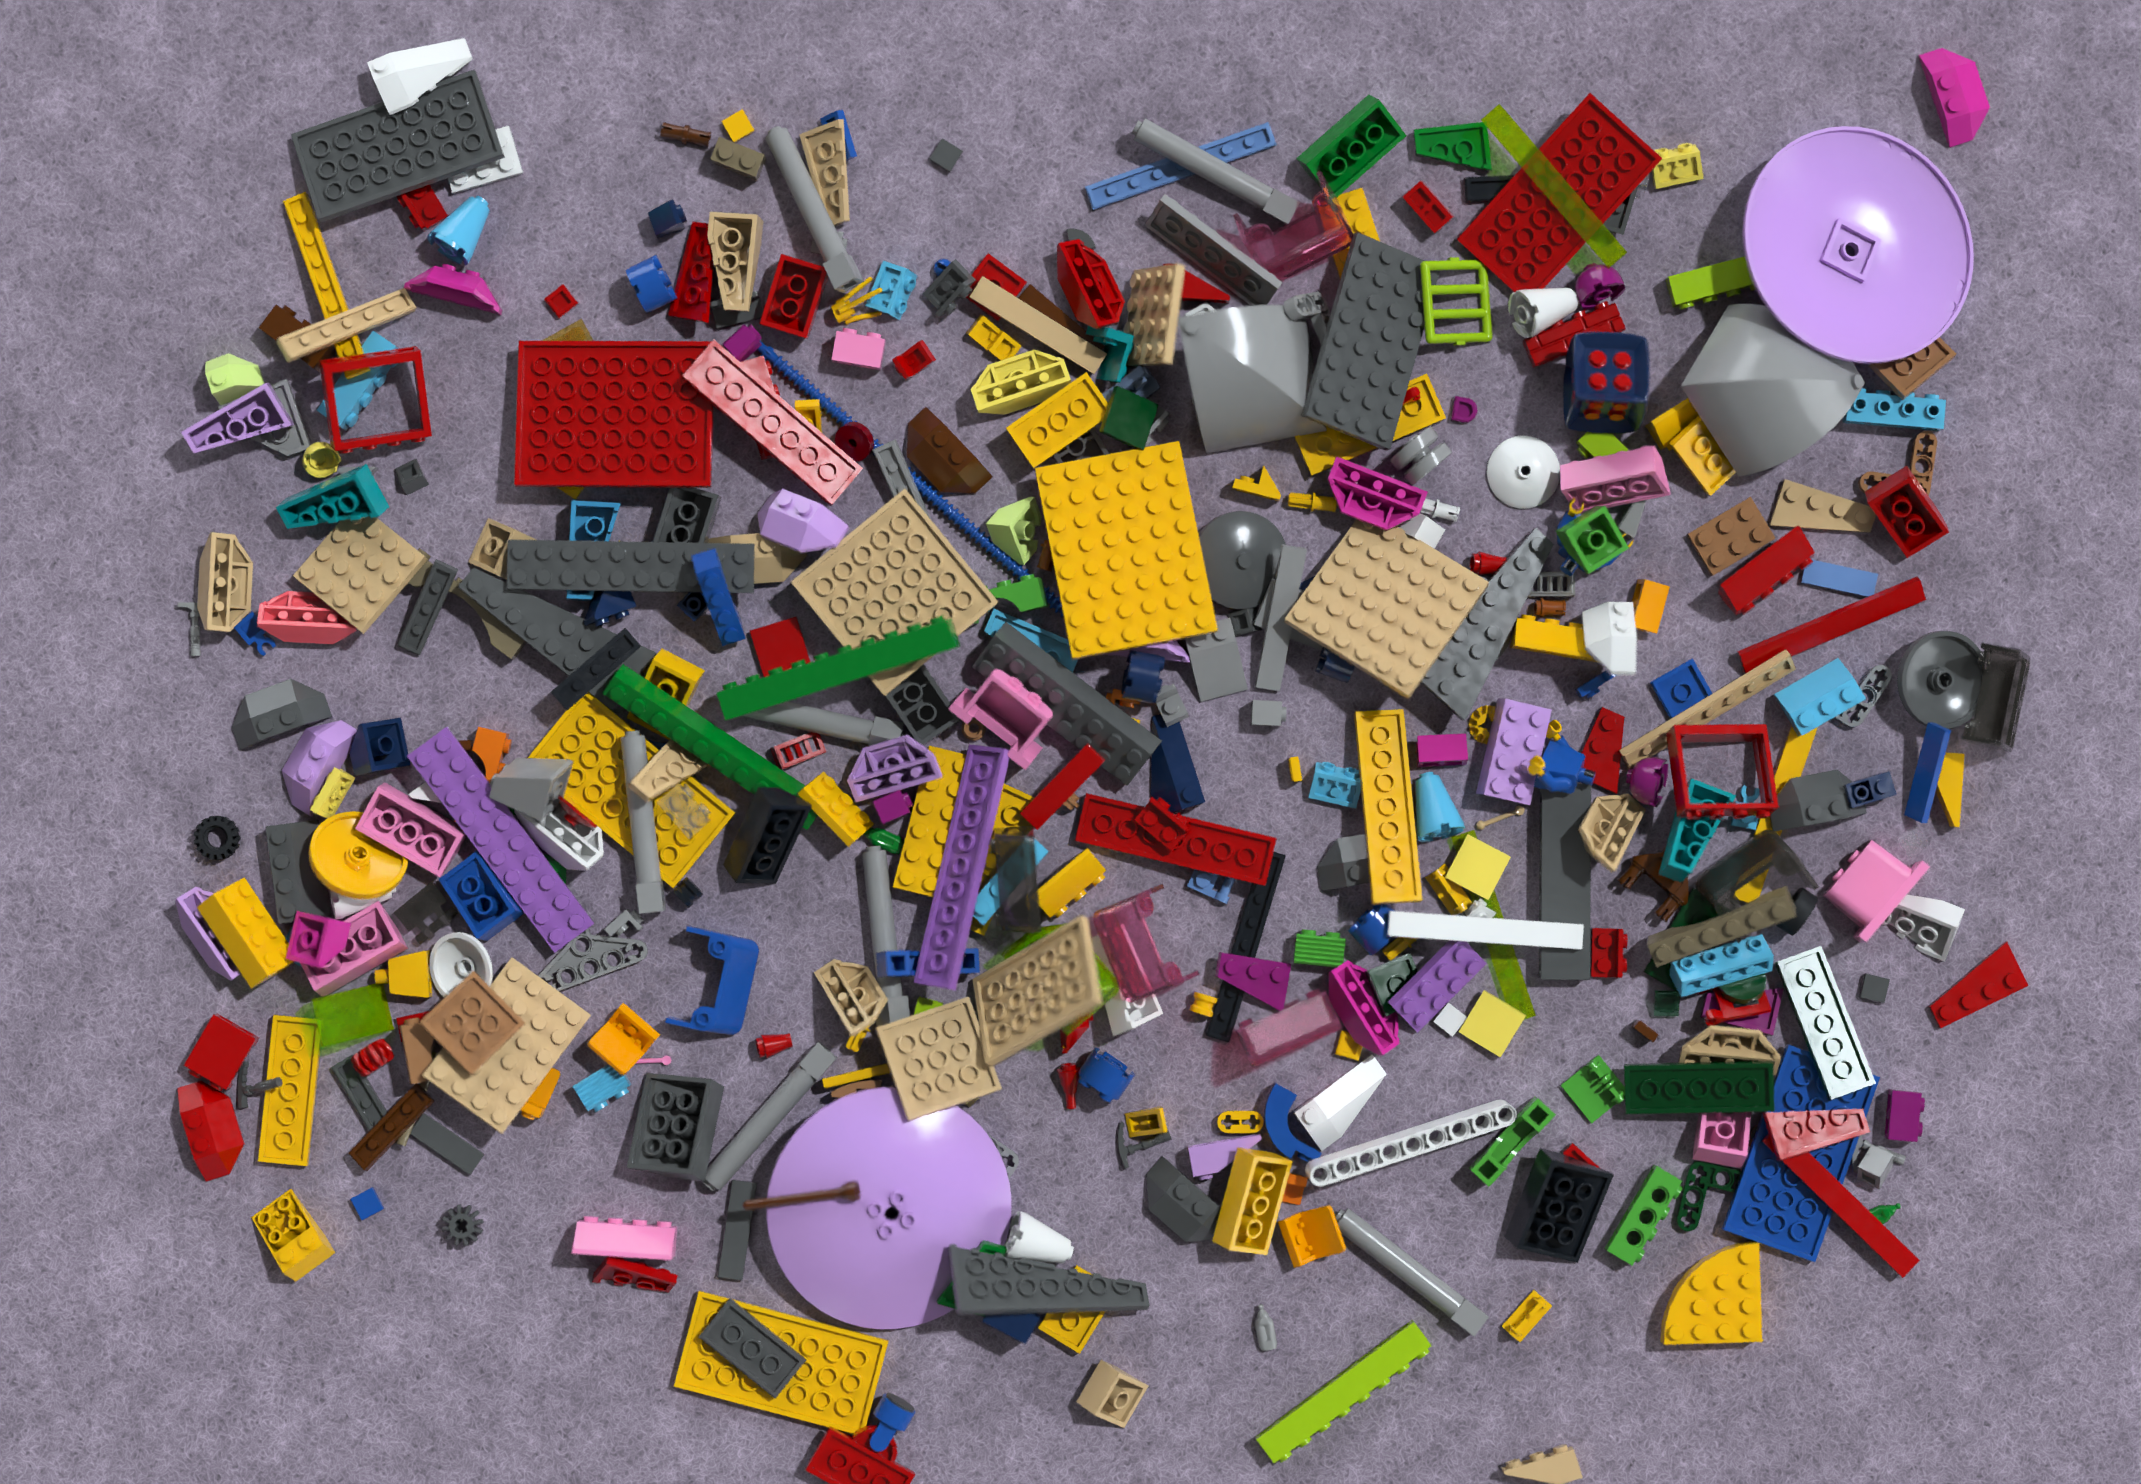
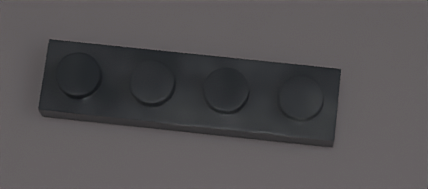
[550,628,641,711]

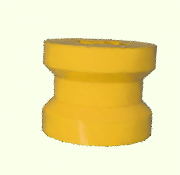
[1189,991,1218,1017]

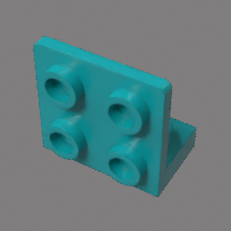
[1086,325,1134,383]

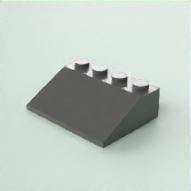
[627,1073,724,1182]

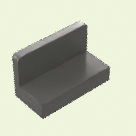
[710,291,763,329]

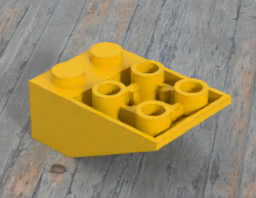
[251,1189,335,1282]

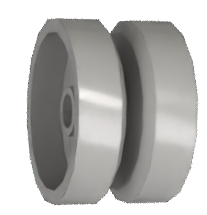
[1389,426,1452,486]

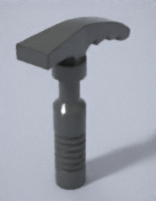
[238,1061,283,1108]
[1118,1122,1172,1169]

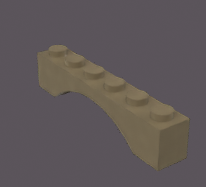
[408,548,526,660]
[1647,886,1796,967]

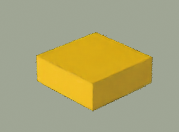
[721,109,755,143]
[1288,756,1302,782]
[1335,1030,1363,1061]

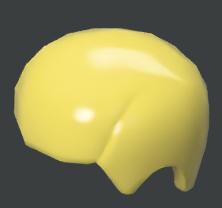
[302,442,341,478]

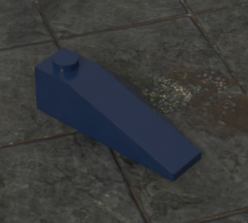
[1151,714,1205,813]

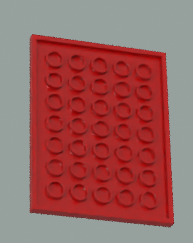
[514,341,713,488]

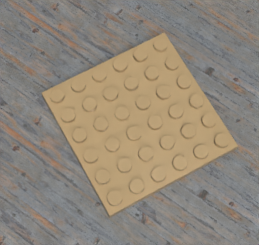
[791,489,999,696]
[1284,519,1489,699]

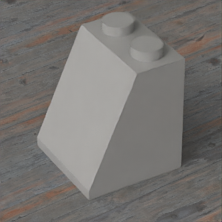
[489,758,574,821]

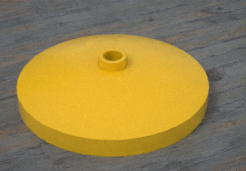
[309,811,408,899]

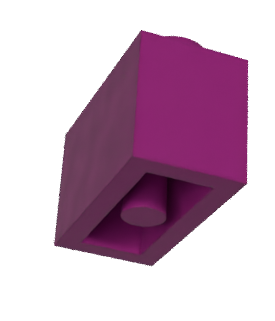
[873,790,913,824]
[1884,1089,1925,1142]

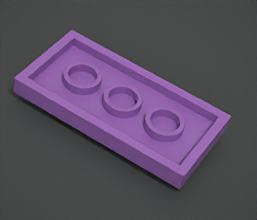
[1388,940,1487,1033]

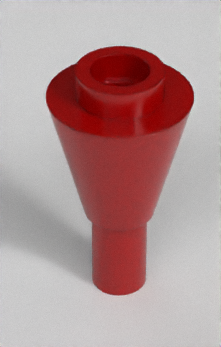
[1057,1063,1080,1109]

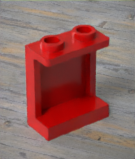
[184,1013,259,1091]

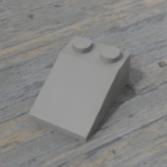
[1184,618,1248,702]

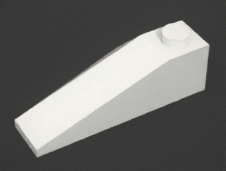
[367,38,473,115]
[1882,895,1965,962]
[1293,1055,1386,1151]

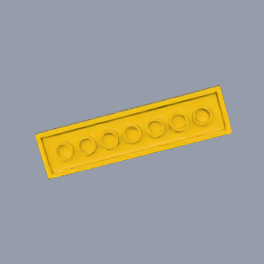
[1354,709,1422,905]

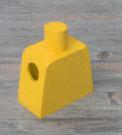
[375,950,432,998]

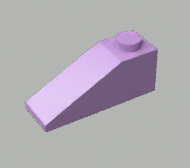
[1187,1133,1261,1180]

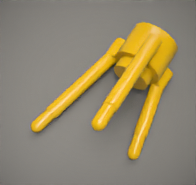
[831,277,882,325]

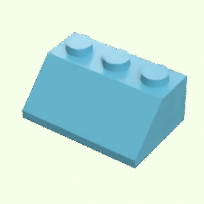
[1774,658,1866,737]

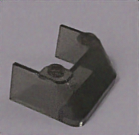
[1962,643,2030,752]
[990,826,1041,933]
[1695,830,1819,943]

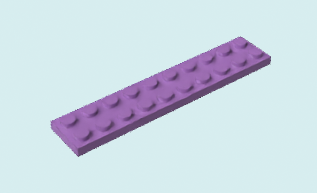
[407,727,594,953]
[913,744,1010,991]

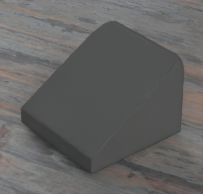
[394,459,429,495]
[1228,607,1262,636]

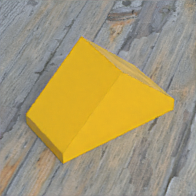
[1125,1106,1168,1137]

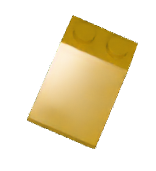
[627,648,705,740]

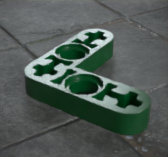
[1676,1161,1742,1231]

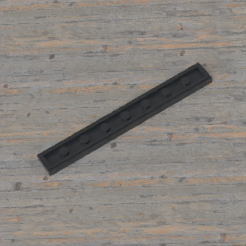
[1206,852,1286,1042]

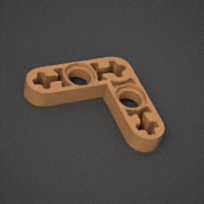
[1858,431,1937,496]

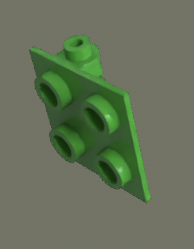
[1561,1055,1625,1124]

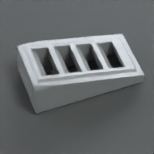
[1617,500,1646,539]
[1528,572,1575,597]

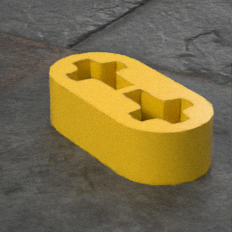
[1217,1110,1264,1133]

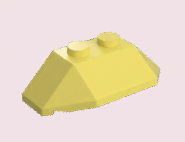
[971,350,1071,415]

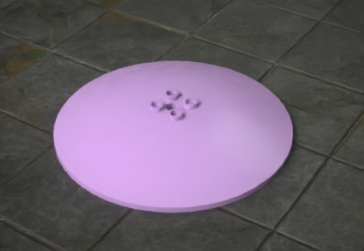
[1743,126,1974,364]
[766,1087,1011,1329]

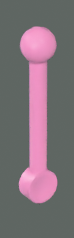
[636,1055,672,1065]

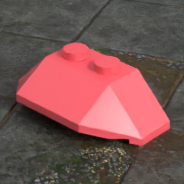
[257,591,356,644]

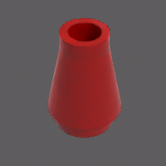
[1470,551,1507,575]
[755,1033,793,1059]

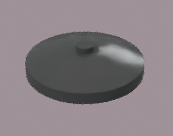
[1199,511,1286,609]
[1897,631,1989,729]

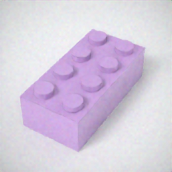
[1476,698,1552,805]

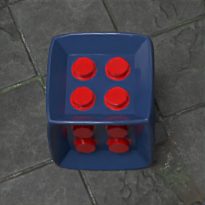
[1563,332,1649,434]

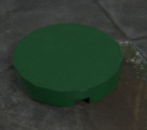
[1718,973,1767,1005]

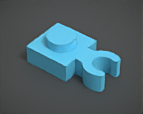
[1731,785,1760,830]

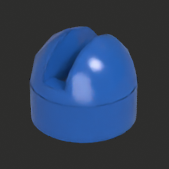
[934,259,951,277]

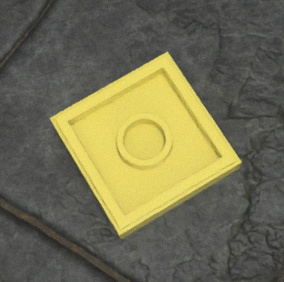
[1445,834,1511,900]
[1459,990,1526,1058]

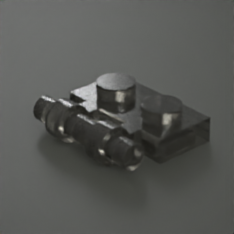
[394,882,459,945]

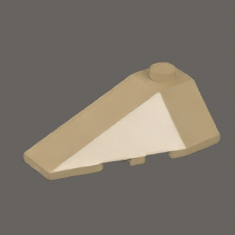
[707,212,763,312]

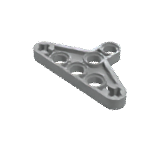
[538,928,648,991]

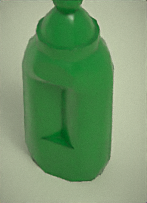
[864,828,905,855]
[1869,1203,1901,1224]

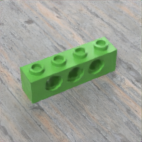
[1604,1165,1683,1265]

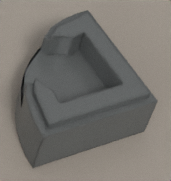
[1066,228,1096,249]

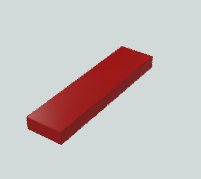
[1020,743,1105,830]

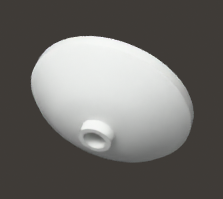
[1487,436,1560,509]
[429,932,493,998]

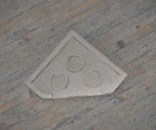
[217,379,311,457]

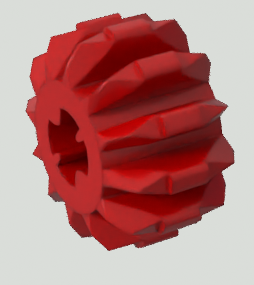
[351,1039,395,1077]

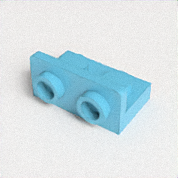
[865,261,917,320]
[1309,762,1361,809]

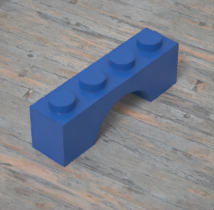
[692,548,746,646]
[876,948,980,978]

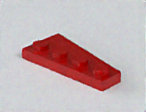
[668,221,713,323]

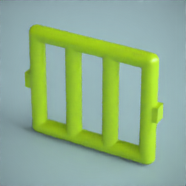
[1420,257,1492,346]

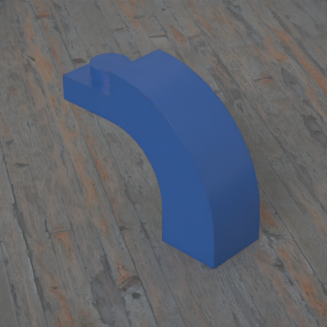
[1264,1083,1322,1162]

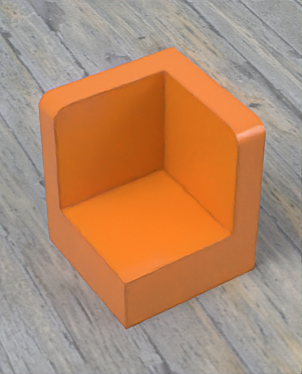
[1282,1173,1308,1205]

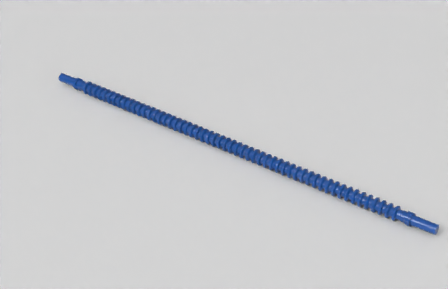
[757,341,1064,618]

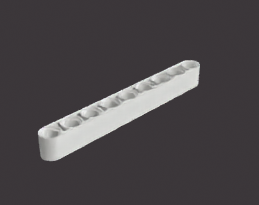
[1305,1100,1517,1186]

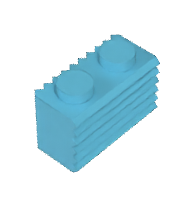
[573,1064,632,1112]

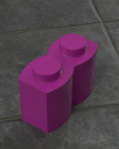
[723,324,762,362]

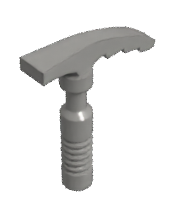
[178,602,201,656]
[1851,1135,1906,1172]

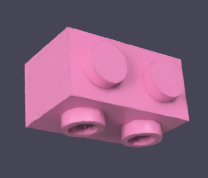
[832,328,886,371]

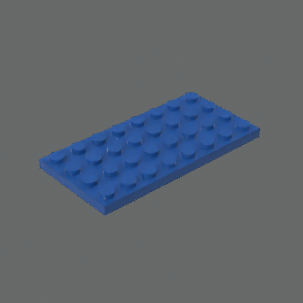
[1722,1044,1880,1262]

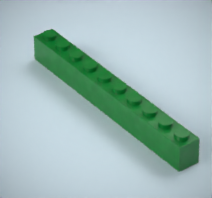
[716,615,960,721]
[603,664,818,830]

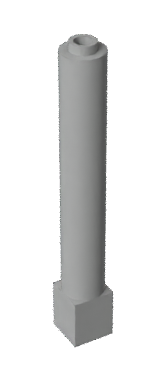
[1132,118,1300,224]
[765,126,864,293]
[742,701,904,745]
[620,731,666,914]
[862,846,910,1027]
[702,1041,837,1191]
[1335,1208,1489,1336]

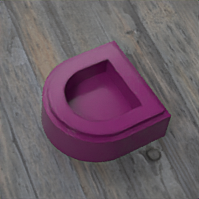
[1451,396,1478,423]

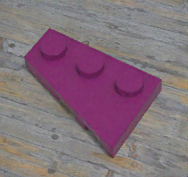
[1215,952,1291,1012]
[1700,988,1784,1036]

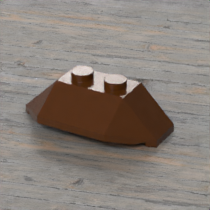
[907,406,993,494]

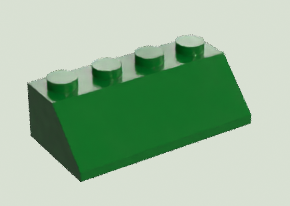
[1296,94,1406,200]

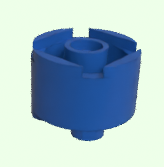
[625,255,678,313]
[1347,904,1395,955]
[1078,1048,1135,1103]

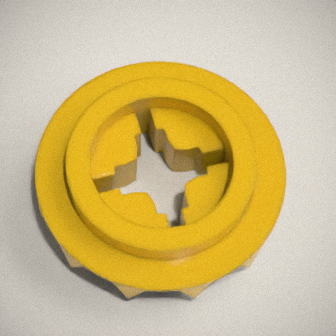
[1469,705,1496,744]

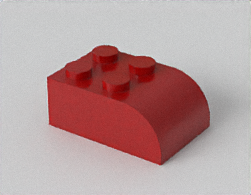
[759,254,828,339]
[1865,466,1949,558]

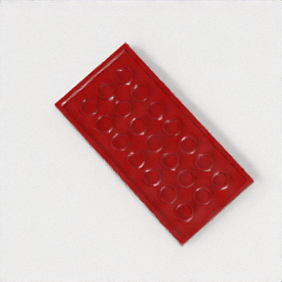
[1457,93,1663,292]

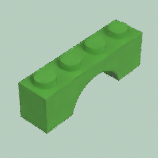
[972,574,1048,625]
[1469,1096,1556,1187]

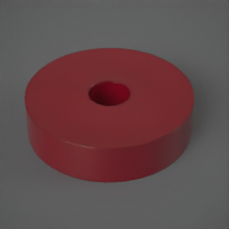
[835,422,874,461]

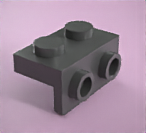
[923,259,976,318]

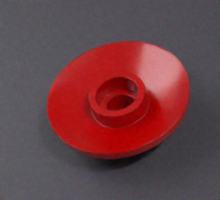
[558,795,597,828]

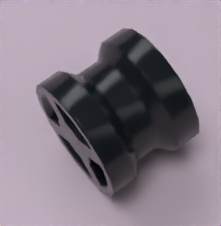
[673,877,703,908]

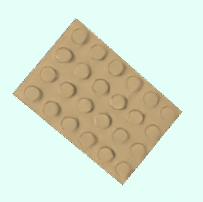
[973,915,1102,1066]
[422,957,591,1134]

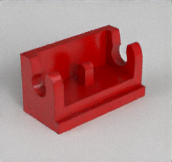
[1403,181,1454,234]

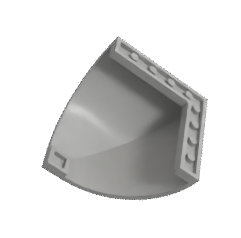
[1681,304,1865,476]
[1178,305,1327,454]

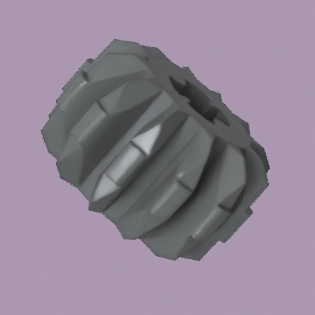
[442,1204,484,1246]

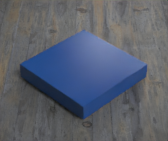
[1649,658,1713,719]

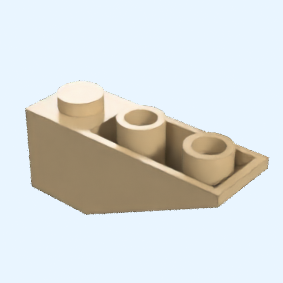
[1501,1444,1583,1484]

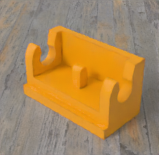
[1632,579,1670,634]

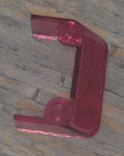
[1233,171,1353,281]
[1093,884,1199,1002]
[1234,988,1343,1068]

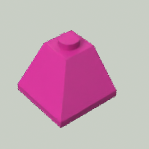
[286,911,351,968]

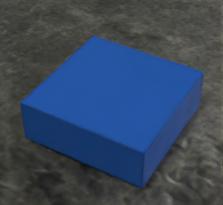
[351,1187,384,1220]

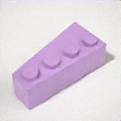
[181,382,295,453]

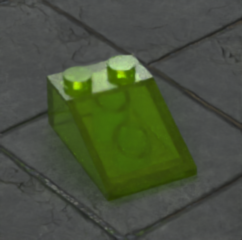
[310,984,394,1047]

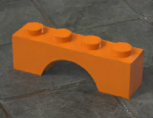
[454,727,512,822]

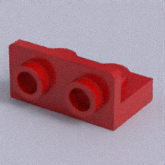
[396,184,448,232]
[1134,797,1191,851]
[1590,928,1628,978]

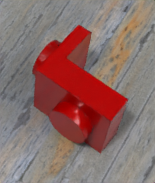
[892,340,936,379]

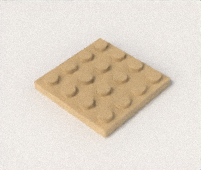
[1124,264,1185,368]
[293,517,428,634]
[876,997,1002,1122]

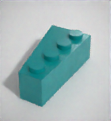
[276,464,389,529]
[1659,778,1737,883]

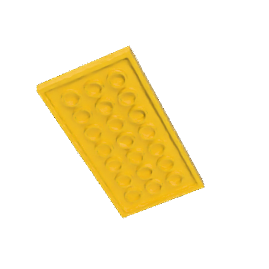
[528,692,736,888]
[674,1290,889,1434]

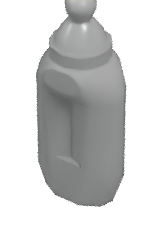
[1255,1304,1277,1351]

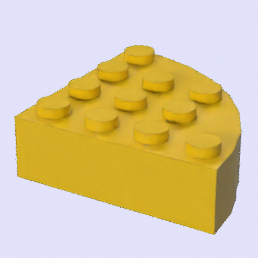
[1660,1241,1762,1345]

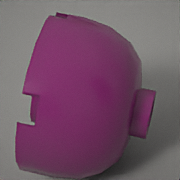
[1575,263,1625,309]
[1626,757,1669,807]

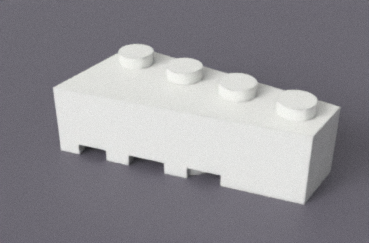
[1091,924,1163,1036]

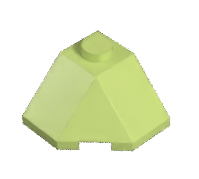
[205,353,265,405]
[986,496,1042,565]

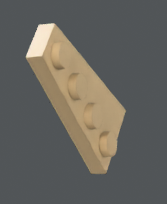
[799,119,850,226]
[1769,479,1876,533]
[628,739,709,803]

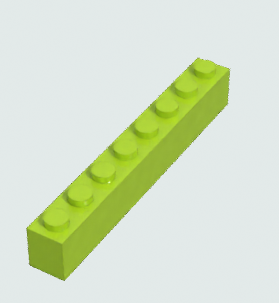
[1256,1320,1432,1463]

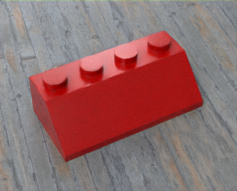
[1718,525,1815,616]

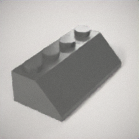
[653,487,722,543]
[266,820,332,924]

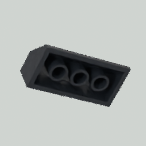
[723,787,812,884]

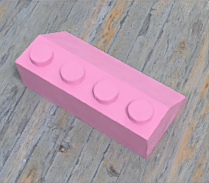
[1560,446,1670,514]
[355,783,467,877]
[300,901,408,997]
[572,1216,677,1260]

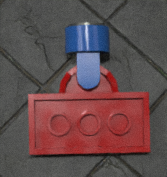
[805,1393,916,1484]

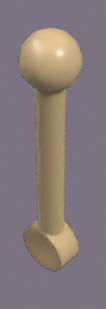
[1476,806,1525,830]

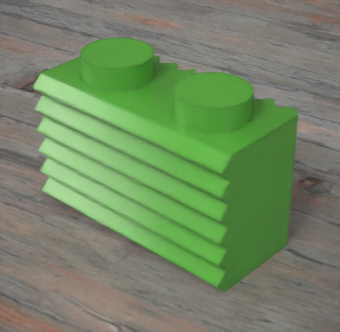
[1293,929,1346,967]

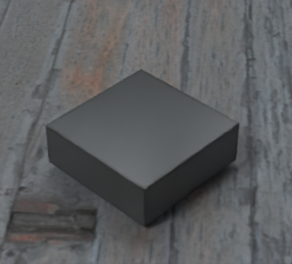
[929,138,963,172]
[1859,973,1890,1003]

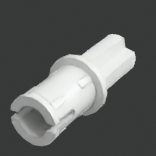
[1421,498,1460,522]

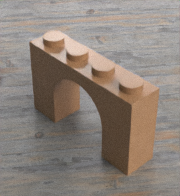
[400,1017,434,1084]

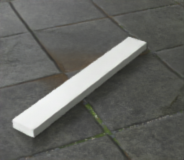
[1387,911,1584,949]

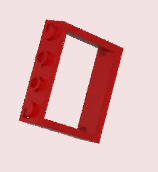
[319,346,432,453]
[1666,724,1779,820]

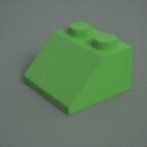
[1555,506,1629,574]

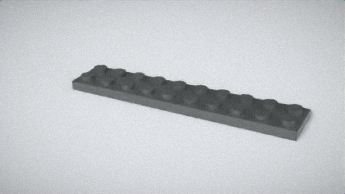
[507,540,755,593]

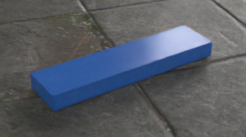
[1904,722,1951,823]

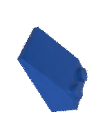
[439,851,524,941]

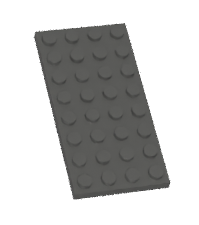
[291,69,505,223]
[1302,232,1440,450]

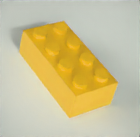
[197,877,295,989]
[1212,1147,1293,1255]

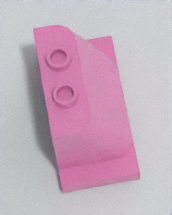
[949,669,1053,770]
[1823,840,1930,943]

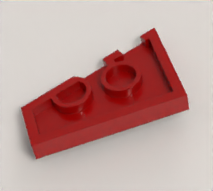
[592,1256,678,1293]

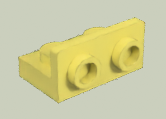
[1652,143,1704,189]
[310,767,356,818]

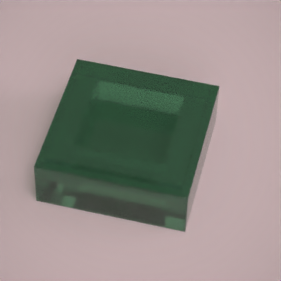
[1653,990,1680,1016]

